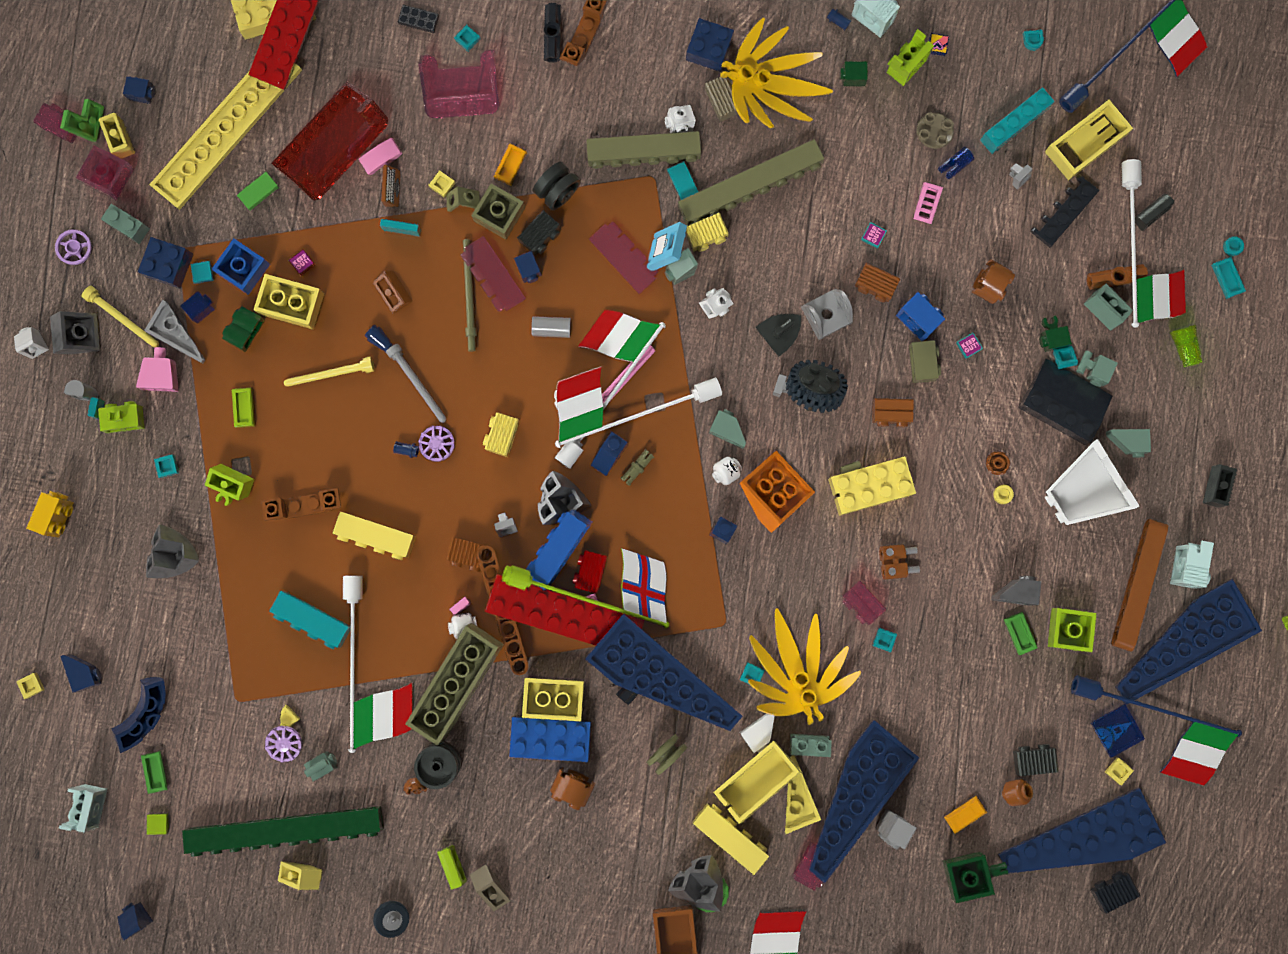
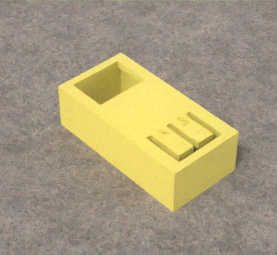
[1045,100,1133,181]

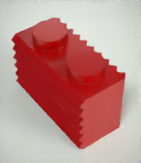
[572,550,608,594]

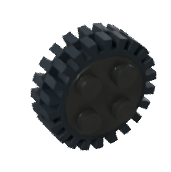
[786,360,848,413]

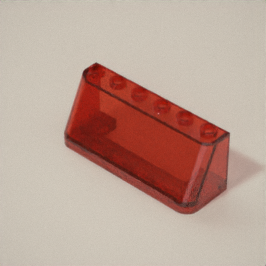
[271,81,388,201]

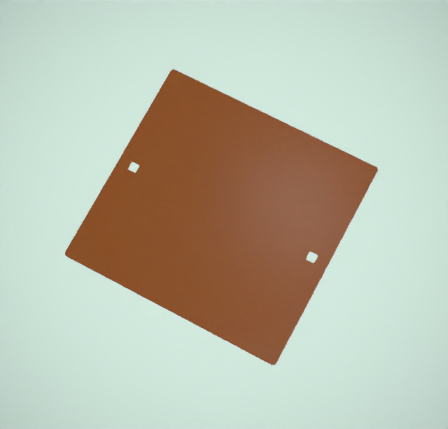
[182,176,726,702]

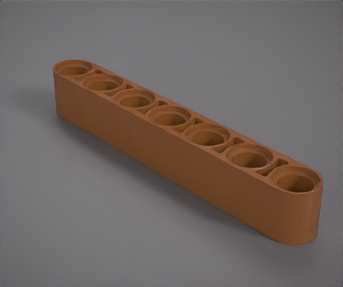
[1111,519,1168,652]
[476,545,528,675]

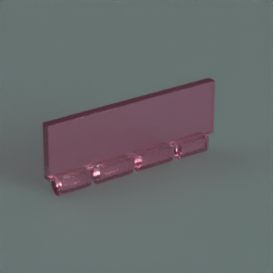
[589,222,659,294]
[460,236,526,312]

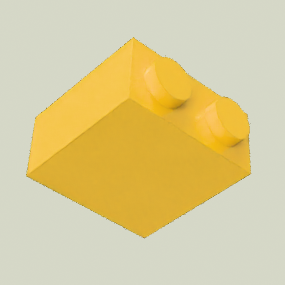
[26,491,74,538]

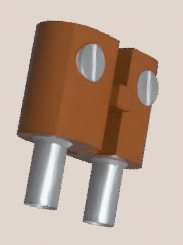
[879,544,920,580]

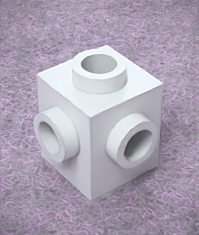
[665,105,696,133]
[699,288,733,319]

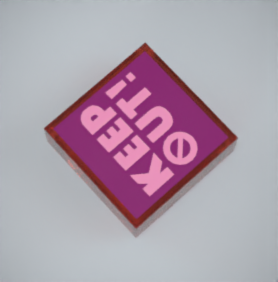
[288,249,316,276]

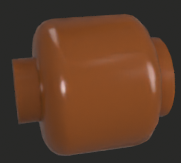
[1002,779,1033,807]

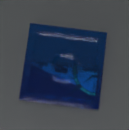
[1090,704,1145,758]

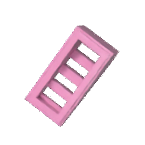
[913,182,943,224]

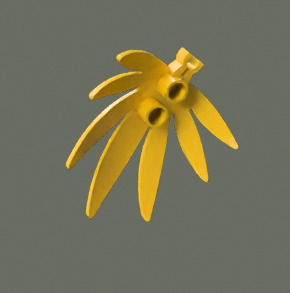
[720,18,833,128]
[748,608,861,725]

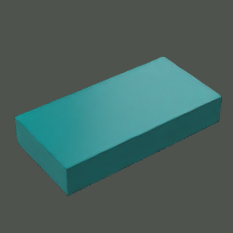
[667,162,698,200]
[380,219,421,236]
[1211,257,1246,299]

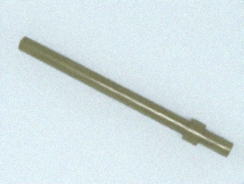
[463,239,477,352]

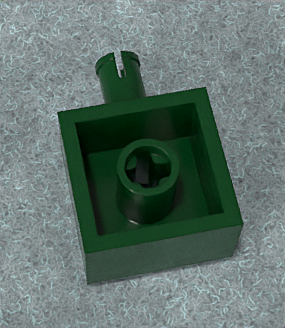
[942,852,1008,904]

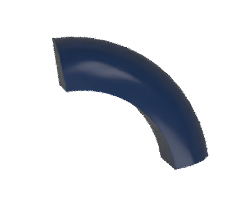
[111,677,166,753]

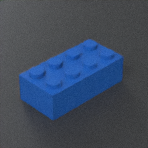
[526,509,593,590]
[509,716,591,762]

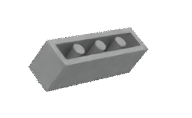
[875,808,916,850]

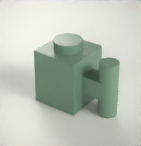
[1076,350,1118,387]
[304,751,337,781]

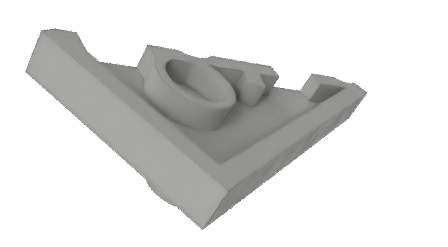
[144,300,205,364]

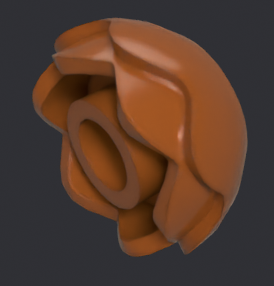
[986,452,1010,475]
[403,778,427,795]

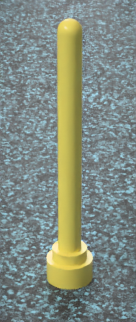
[82,286,159,348]
[284,357,375,387]

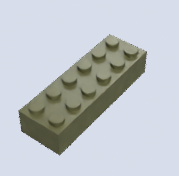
[406,623,504,746]

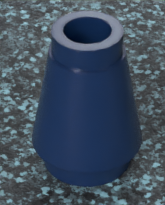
[364,325,393,352]

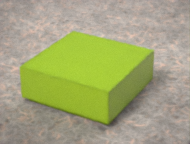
[147,814,168,835]

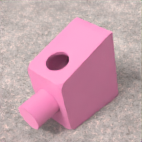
[136,347,179,392]

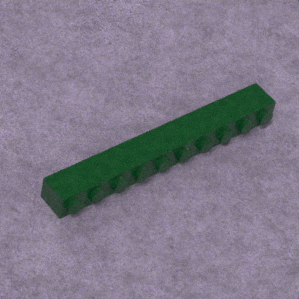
[182,806,384,857]

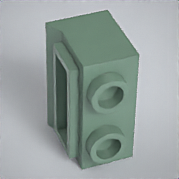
[789,734,832,757]

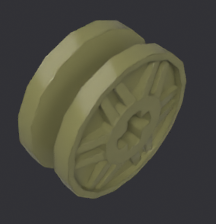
[646,734,688,776]

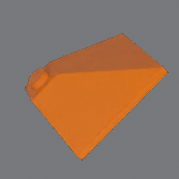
[740,451,815,533]

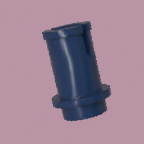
[827,9,851,31]
[393,441,419,458]

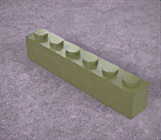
[586,131,701,169]

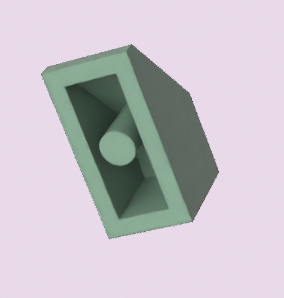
[665,248,698,285]
[709,409,746,449]
[1106,429,1151,458]

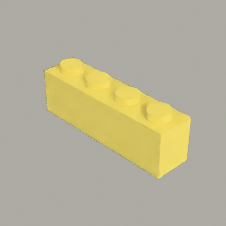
[332,512,416,560]
[693,803,769,875]

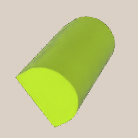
[437,845,467,890]

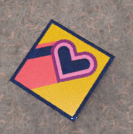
[929,33,949,56]

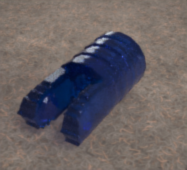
[937,147,975,180]

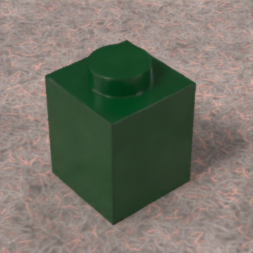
[839,61,868,86]

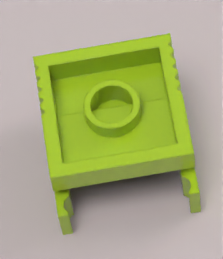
[887,29,934,87]

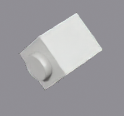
[14,327,49,359]
[739,714,775,753]

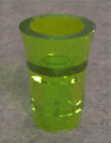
[1169,325,1203,368]

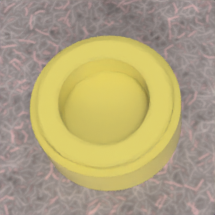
[993,485,1014,504]

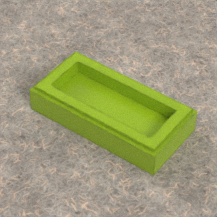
[232,388,255,428]

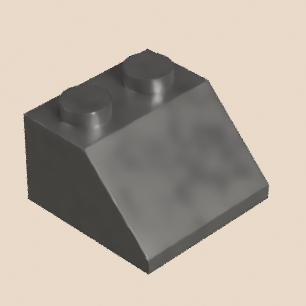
[50,311,100,354]
[991,576,1041,606]

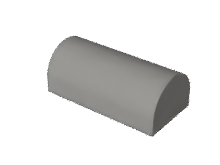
[532,316,571,338]
[64,380,98,401]

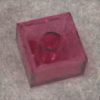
[76,145,134,201]

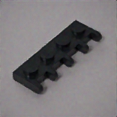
[1030,175,1100,248]

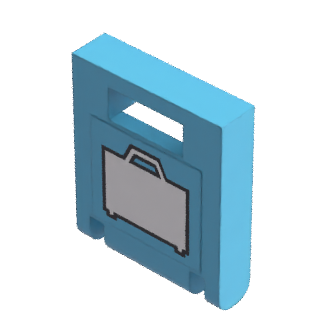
[647,222,687,271]

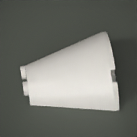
[1045,439,1139,525]

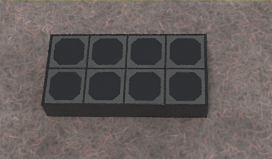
[398,5,439,33]

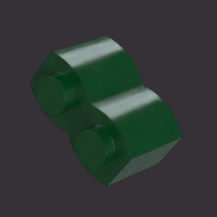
[222,306,264,352]

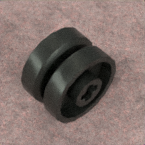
[533,161,581,210]
[414,742,462,790]

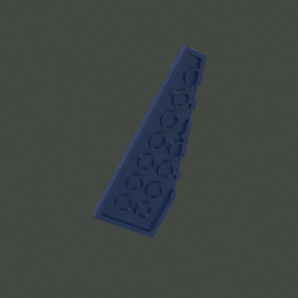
[1115,579,1262,704]
[585,614,743,731]
[808,720,919,883]
[998,788,1166,873]

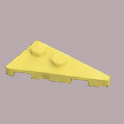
[785,755,821,834]

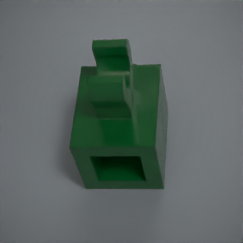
[1039,316,1072,352]

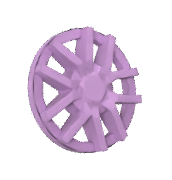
[419,426,455,462]

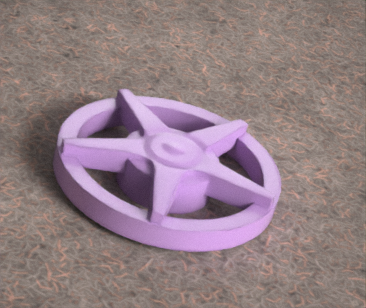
[55,230,92,265]

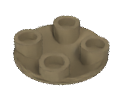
[916,112,954,149]

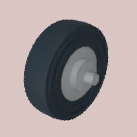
[373,901,409,938]

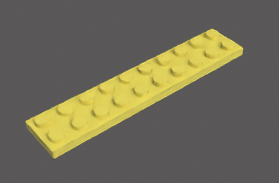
[149,63,302,210]

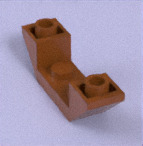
[560,0,607,66]
[261,488,341,521]

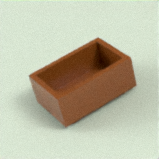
[653,905,697,954]

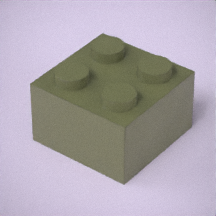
[471,184,525,240]

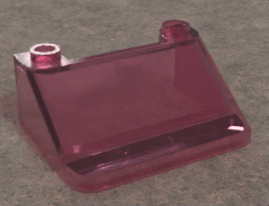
[418,49,499,118]

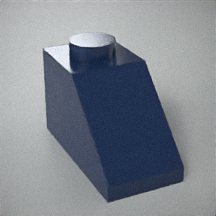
[591,432,628,476]
[60,654,102,693]
[117,902,153,940]

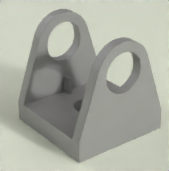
[801,289,853,340]

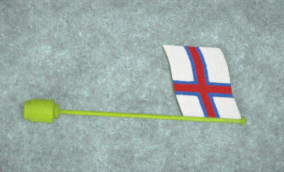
[502,548,670,629]

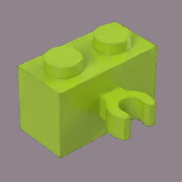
[98,401,145,433]
[205,464,254,506]

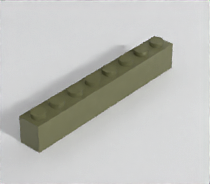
[678,139,824,226]

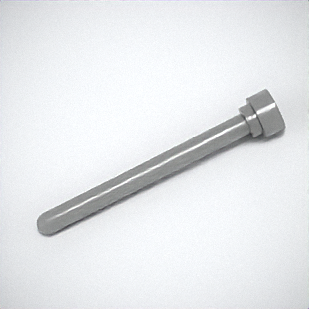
[386,344,446,422]

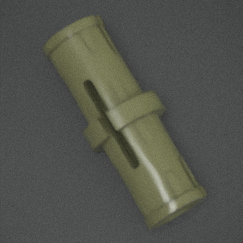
[620,449,654,486]

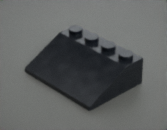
[1018,359,1113,445]

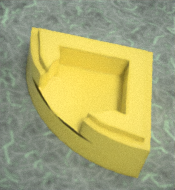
[280,705,300,732]

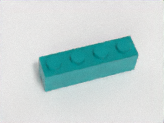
[980,87,1055,154]
[269,591,351,649]

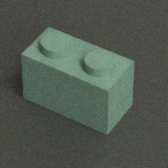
[101,204,150,244]
[1084,284,1133,331]

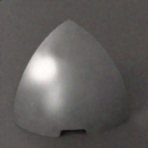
[538,471,591,525]
[146,524,199,579]
[668,855,723,911]

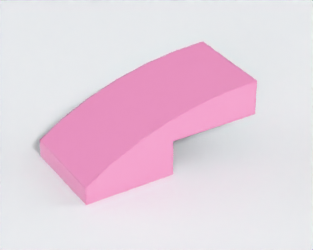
[359,138,402,175]

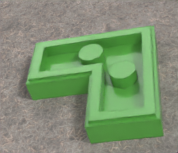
[60,99,104,142]

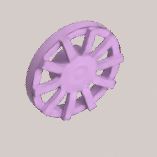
[265,726,302,762]

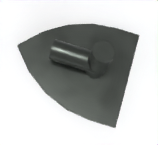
[755,314,801,357]

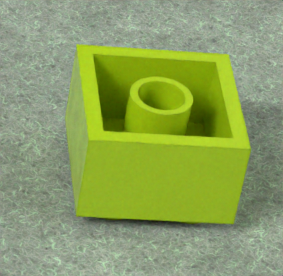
[1047,608,1097,652]

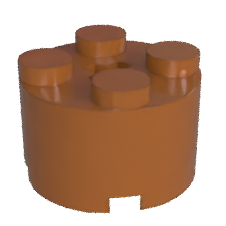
[971,259,1015,304]
[550,767,595,810]

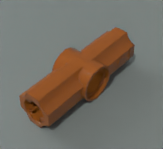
[1086,264,1148,290]

